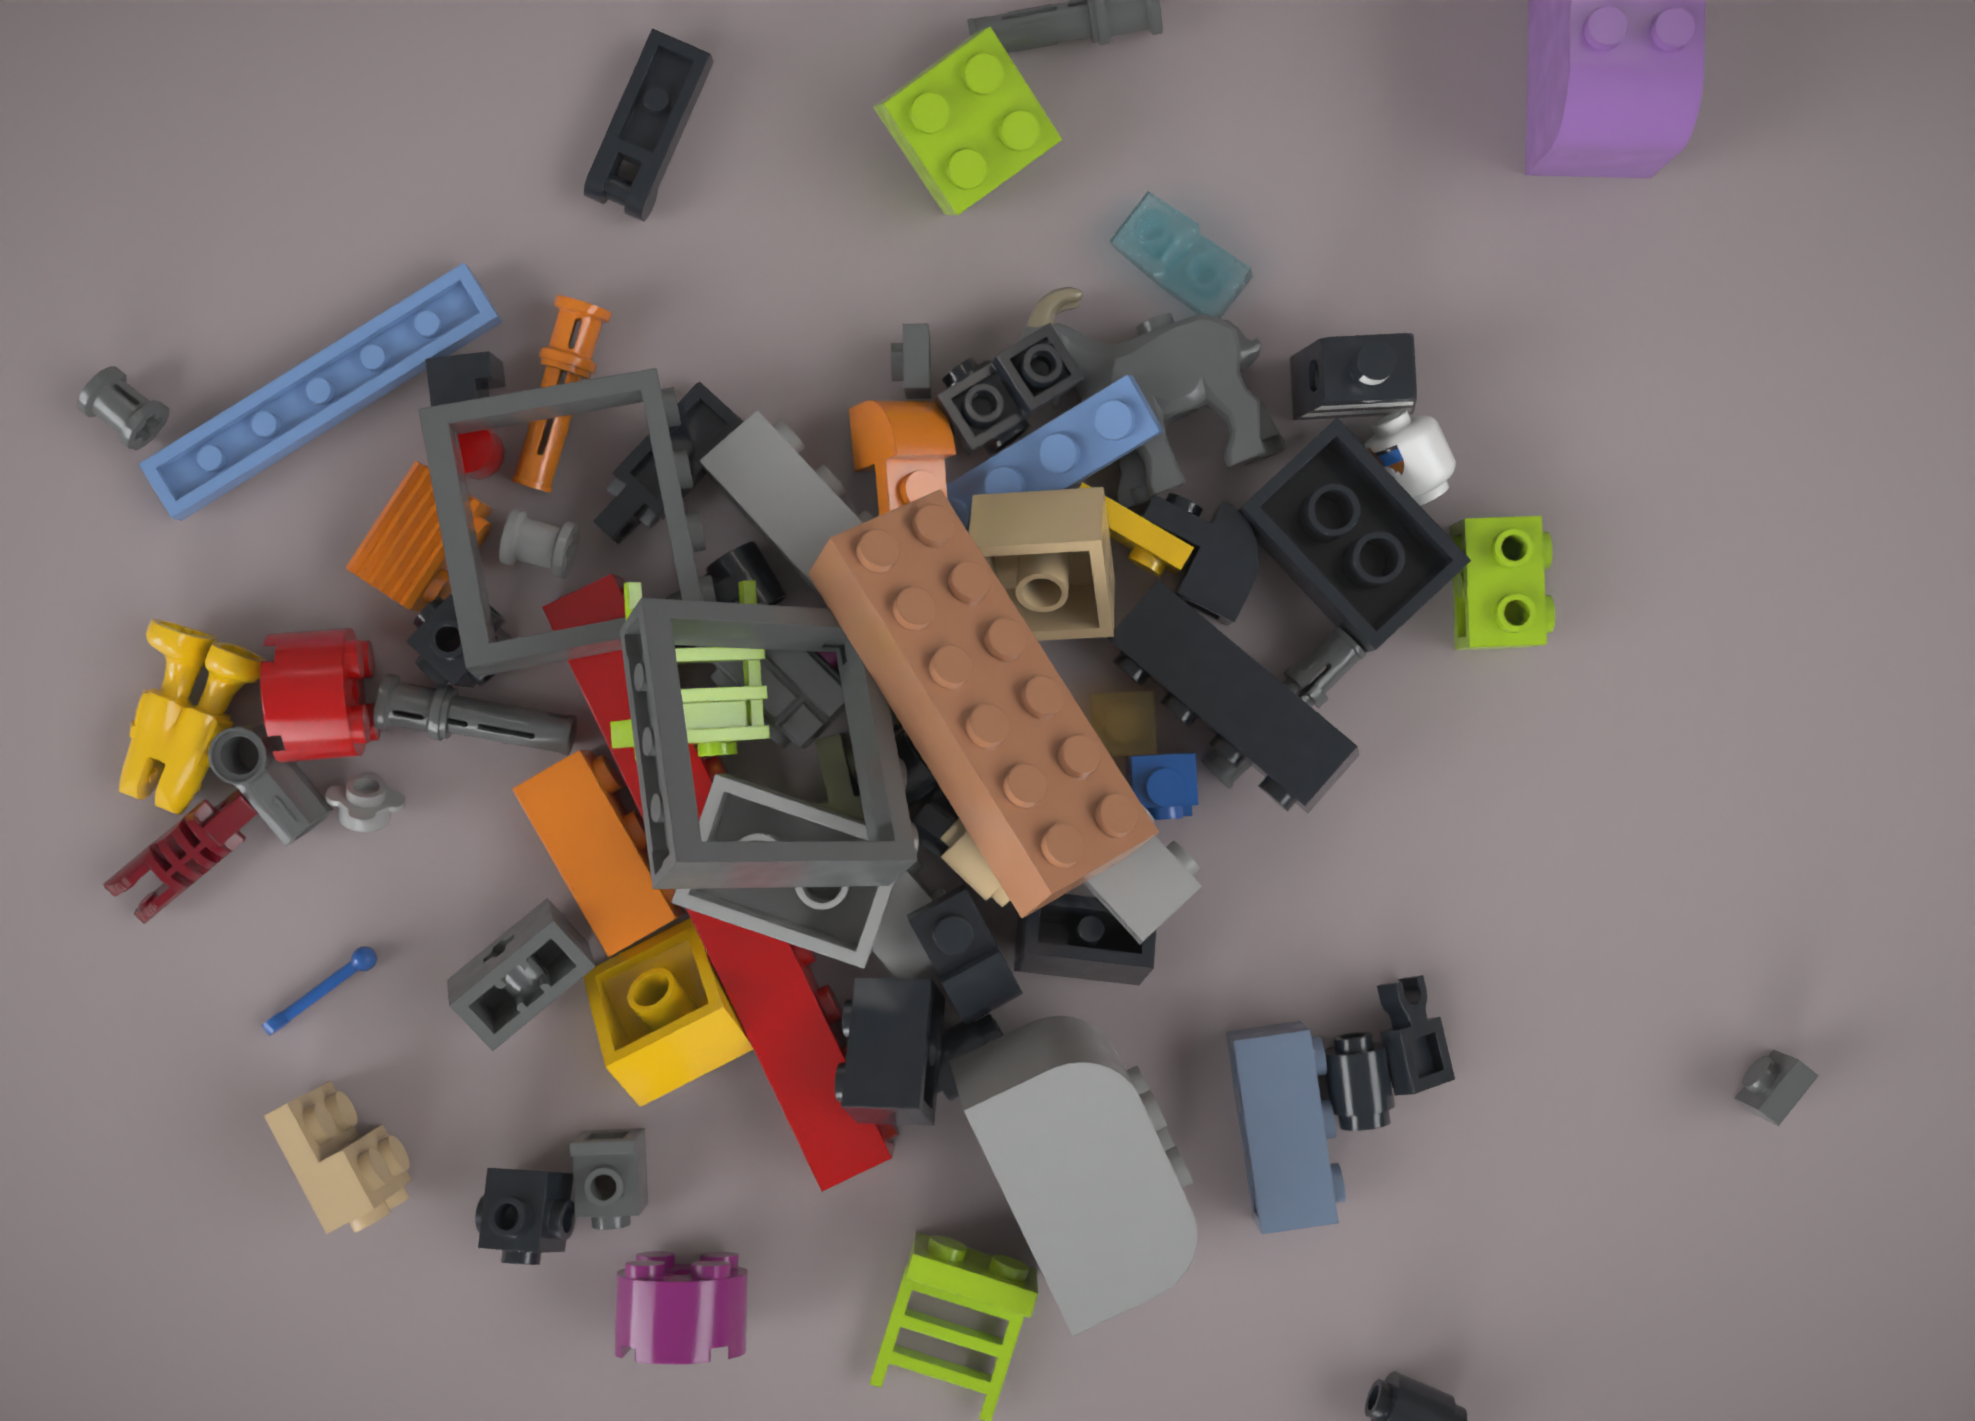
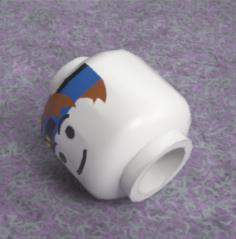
[1364,409,1456,506]

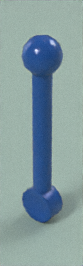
[262,946,377,1036]

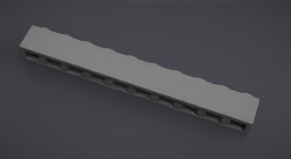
[700,410,1202,944]

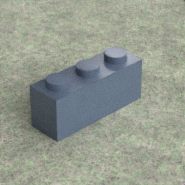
[1226,1021,1346,1234]

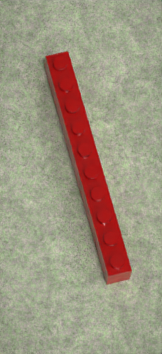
[542,573,900,1192]

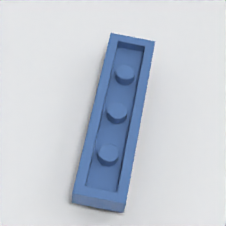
[947,374,1164,533]

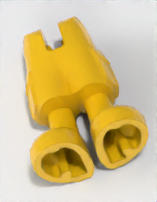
[119,619,267,815]

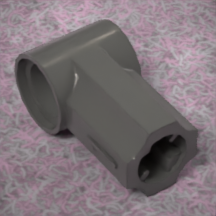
[208,723,334,846]

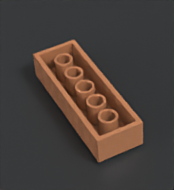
[808,489,1159,918]

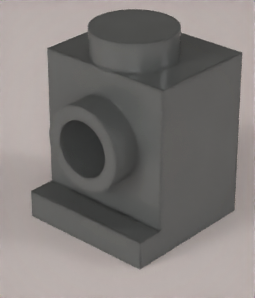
[569,1128,648,1230]

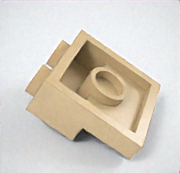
[264,1081,412,1234]

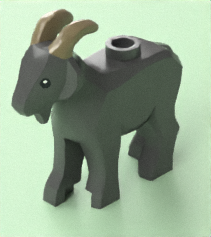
[1020,287,1287,509]

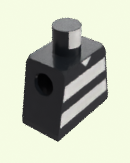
[1290,333,1417,420]

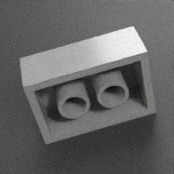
[671,773,896,969]

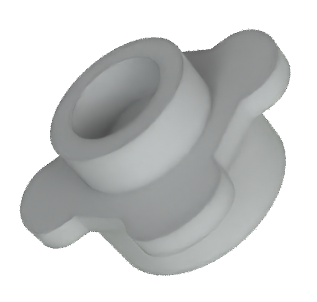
[326,773,405,832]

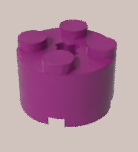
[615,1251,748,1365]

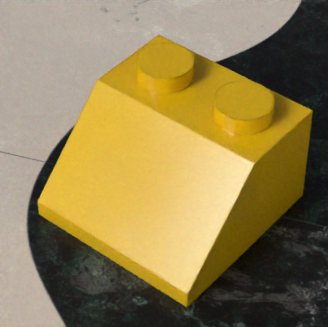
[583,918,753,1107]

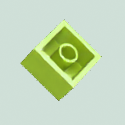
[873,27,1062,216]

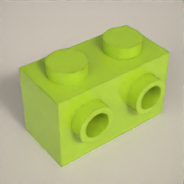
[1450,516,1555,651]

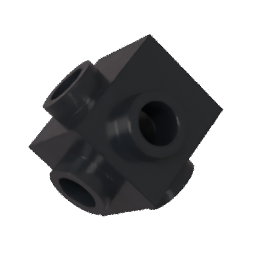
[406,594,513,688]
[475,1168,576,1265]

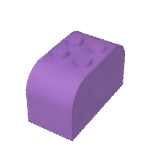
[1525,0,1706,178]

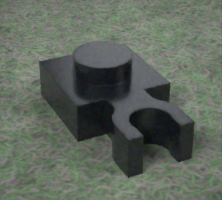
[1377,975,1455,1096]

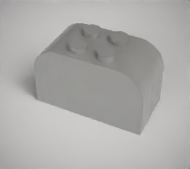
[949,1016,1198,1337]

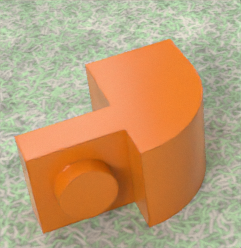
[849,400,956,516]

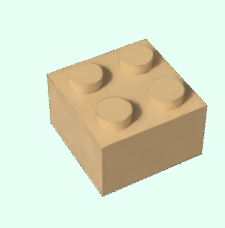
[969,487,1116,641]

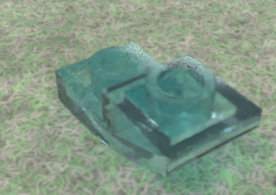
[1110,191,1253,319]

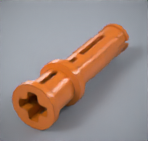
[511,295,612,493]

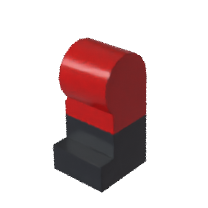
[425,351,506,480]

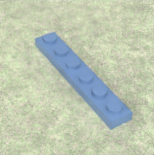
[138,263,504,521]

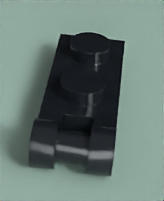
[584,28,714,221]

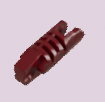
[102,789,258,924]

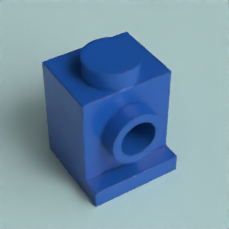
[1125,753,1199,820]

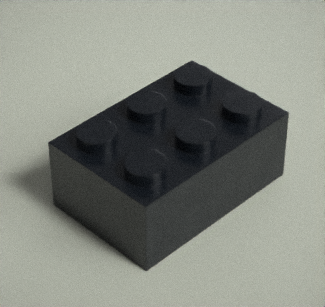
[1238,418,1471,653]

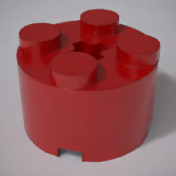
[260,628,380,763]

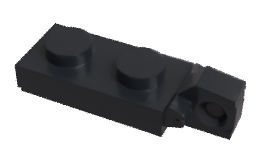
[593,381,744,544]

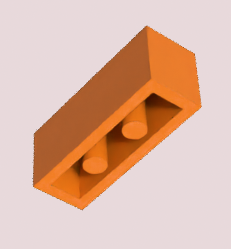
[512,750,685,957]

